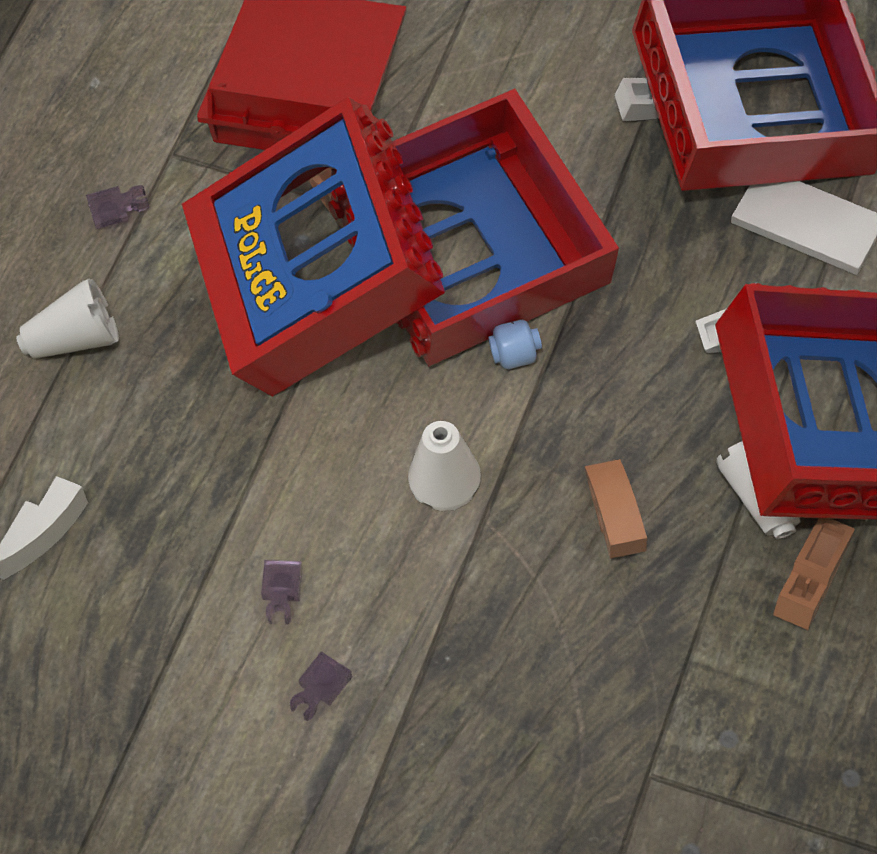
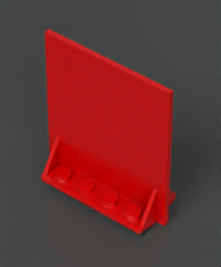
[197,0,406,150]

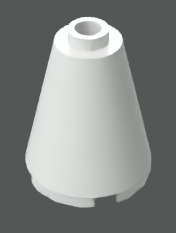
[16,279,119,359]
[408,421,481,511]
[716,441,800,539]

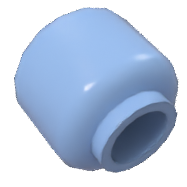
[488,320,542,369]

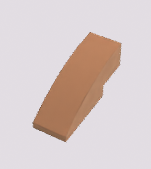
[585,459,647,559]
[773,518,855,630]

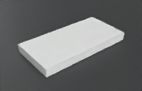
[731,181,877,275]

